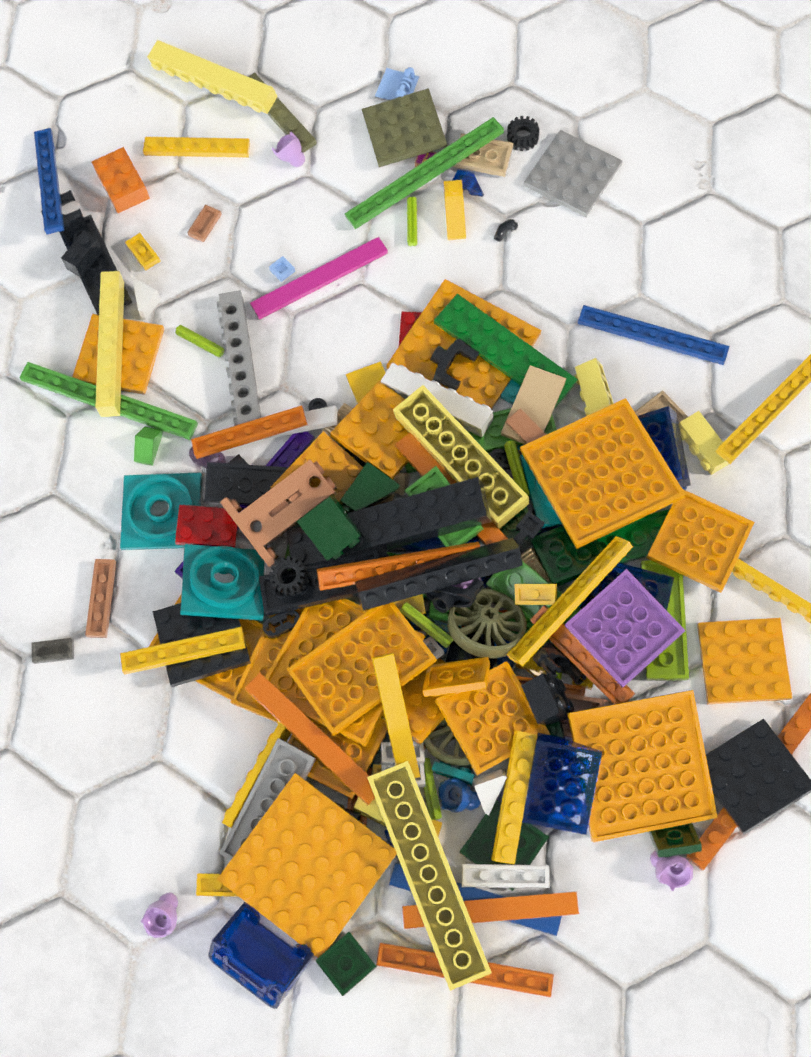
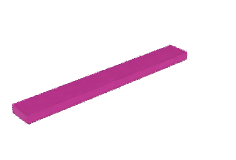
[250,237,388,320]

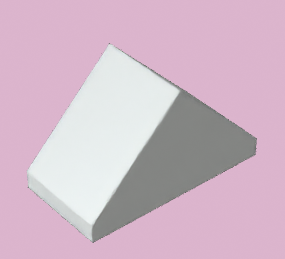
[132,279,161,320]
[473,769,507,815]

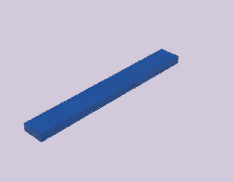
[34,128,64,235]
[578,305,730,365]
[389,863,562,936]

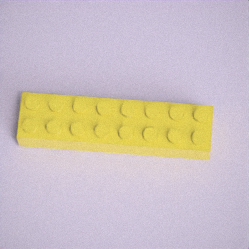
[393,385,529,529]

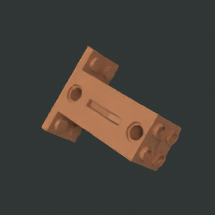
[220,460,337,567]

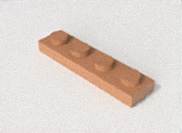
[85,559,116,638]

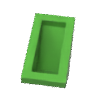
[134,427,164,466]

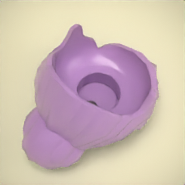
[272,132,305,167]
[650,850,693,891]
[141,892,178,938]

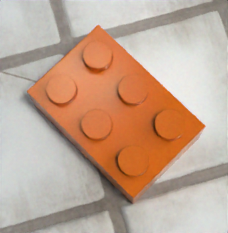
[91,147,150,213]

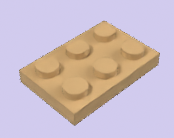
[453,133,513,177]

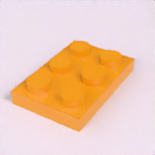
[423,657,490,697]

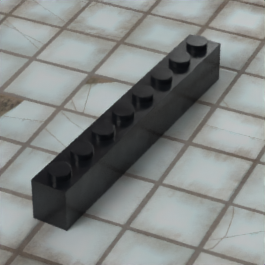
[355,538,523,610]

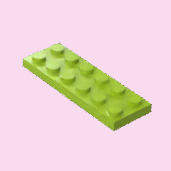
[640,560,689,680]

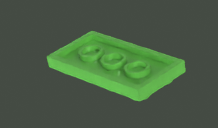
[404,466,483,547]

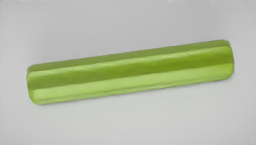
[407,197,417,246]
[175,325,225,358]
[504,441,529,495]
[400,602,453,648]
[423,758,442,820]

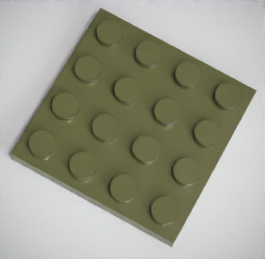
[362,88,447,168]

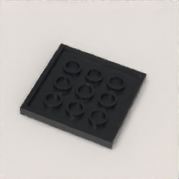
[153,603,251,687]
[706,718,811,835]

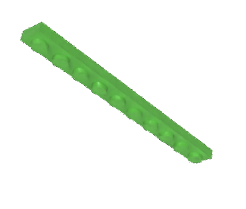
[345,117,504,230]
[19,362,198,440]

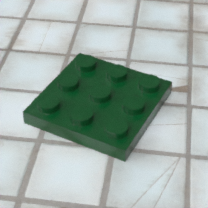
[530,526,603,587]
[459,799,549,892]

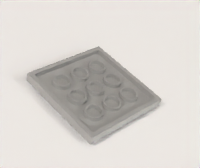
[524,130,623,217]

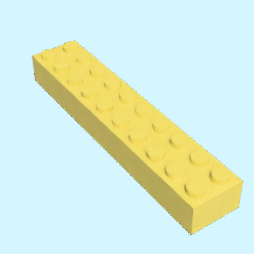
[367,761,492,991]

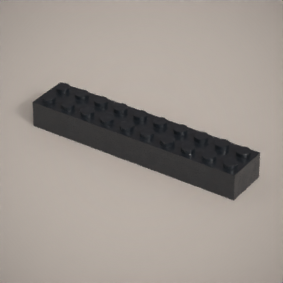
[286,477,492,566]

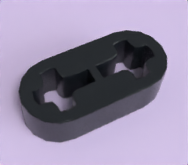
[263,610,299,639]

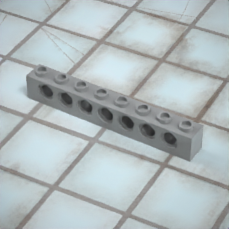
[217,290,261,426]

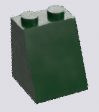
[339,462,400,513]
[297,494,361,561]

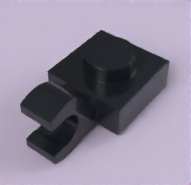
[514,511,545,548]

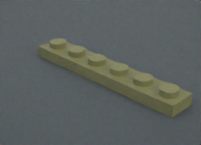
[248,72,317,153]

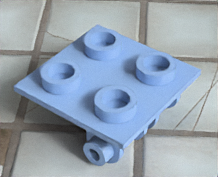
[375,67,419,100]

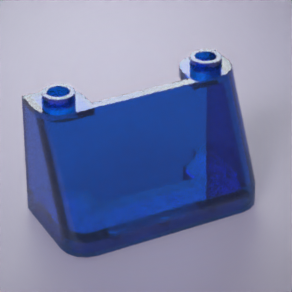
[208,902,314,1009]

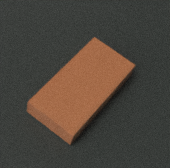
[187,204,222,242]
[506,408,546,444]

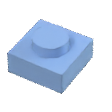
[269,256,295,282]

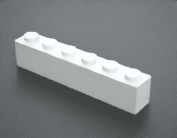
[381,363,494,437]

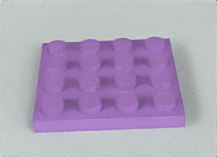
[565,569,685,688]

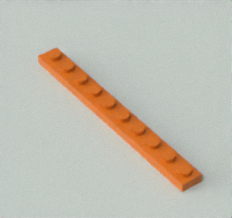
[685,693,811,871]

